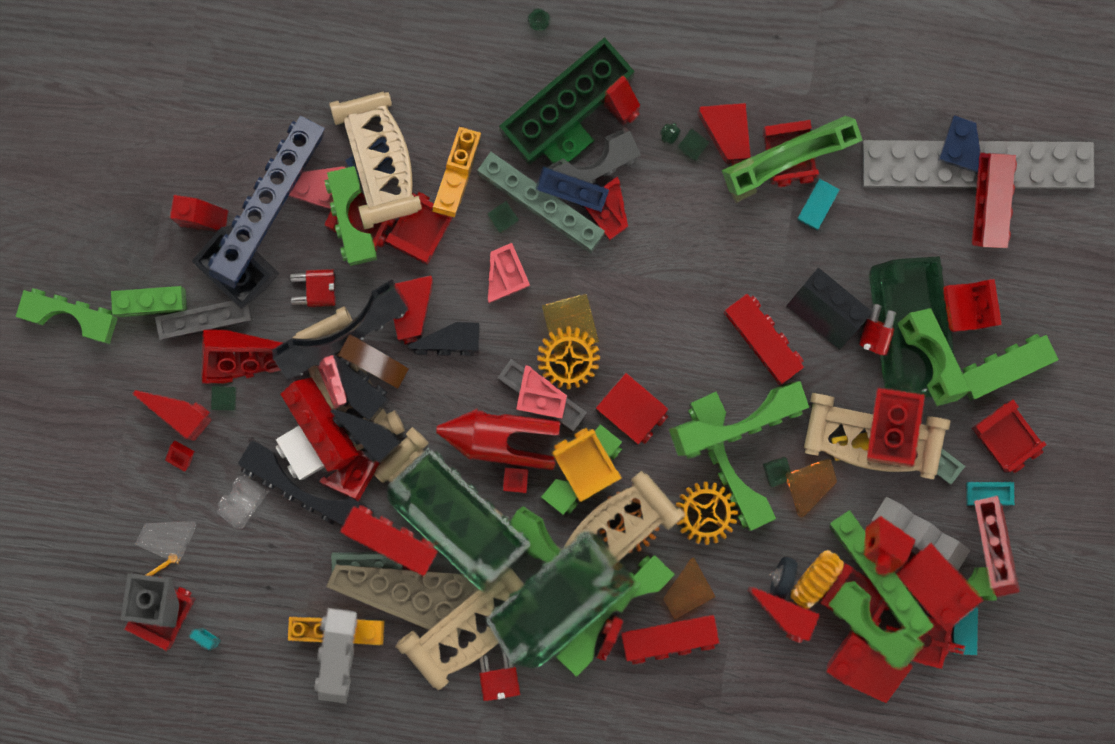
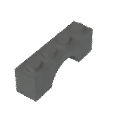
[547,127,641,183]

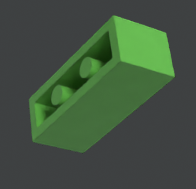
[111,286,187,317]

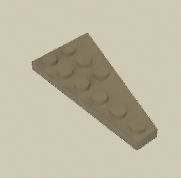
[326,565,484,637]

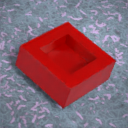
[165,440,195,472]
[503,468,528,493]

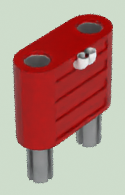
[290,269,336,307]
[859,304,896,356]
[479,651,520,701]

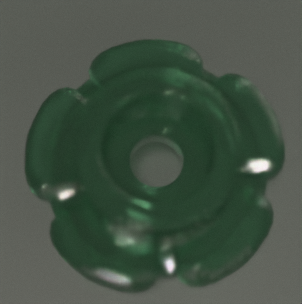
[528,8,550,31]
[660,122,681,144]

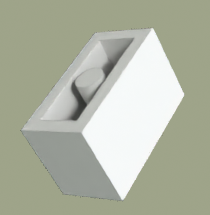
[275,426,324,480]

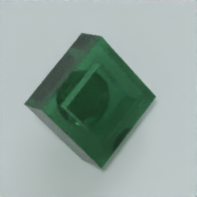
[677,128,710,161]
[487,201,519,234]
[211,386,237,411]
[763,456,793,487]

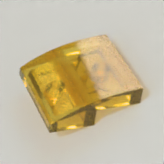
[542,294,599,352]

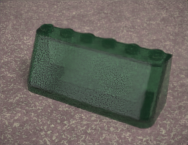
[869,256,955,399]
[387,447,530,594]
[485,530,635,669]

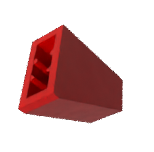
[698,103,751,166]
[170,195,229,232]
[393,276,434,345]

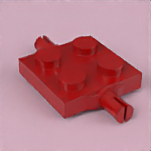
[885,617,965,669]

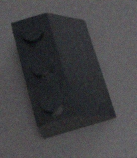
[192,226,280,309]
[786,267,872,350]

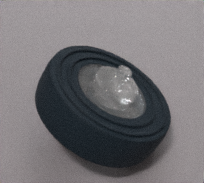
[770,557,798,599]

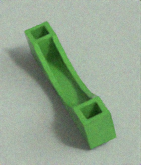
[722,116,863,195]
[669,381,809,459]
[688,392,776,531]
[503,506,640,612]
[829,510,934,638]
[556,555,675,677]

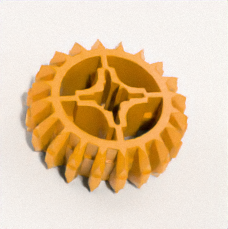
[537,326,600,389]
[676,482,738,545]
[790,550,844,609]

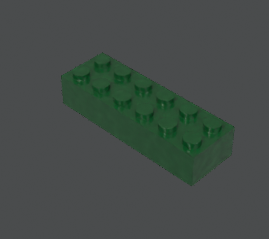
[499,37,635,166]

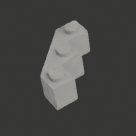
[872,497,970,570]
[314,609,357,704]

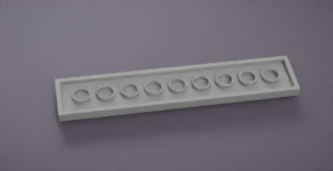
[863,140,1094,189]

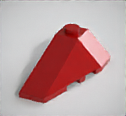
[202,330,283,383]

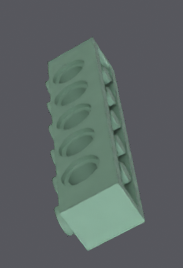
[477,152,605,253]

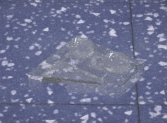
[135,521,198,564]

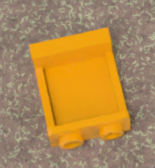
[552,428,621,502]

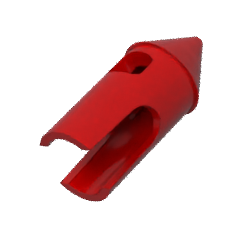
[436,408,560,470]

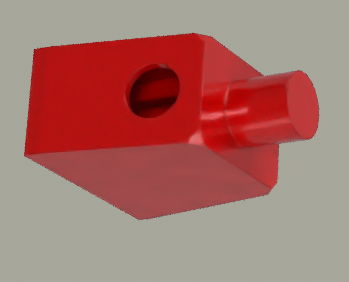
[864,515,916,575]

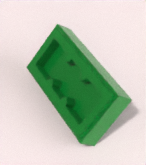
[544,123,594,164]

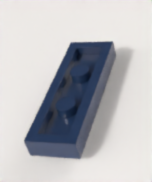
[536,166,609,212]

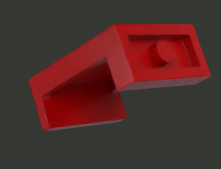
[763,120,819,187]
[385,192,453,265]
[324,193,396,251]
[595,373,669,445]
[972,399,1047,473]
[818,563,889,627]
[124,576,196,650]

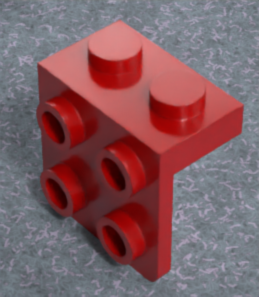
[944,279,1002,332]

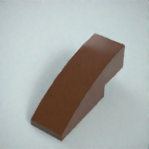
[339,335,409,389]

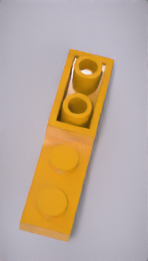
[433,127,481,218]
[288,617,384,645]

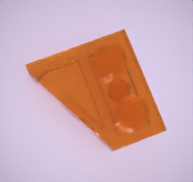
[786,459,837,517]
[663,557,715,619]

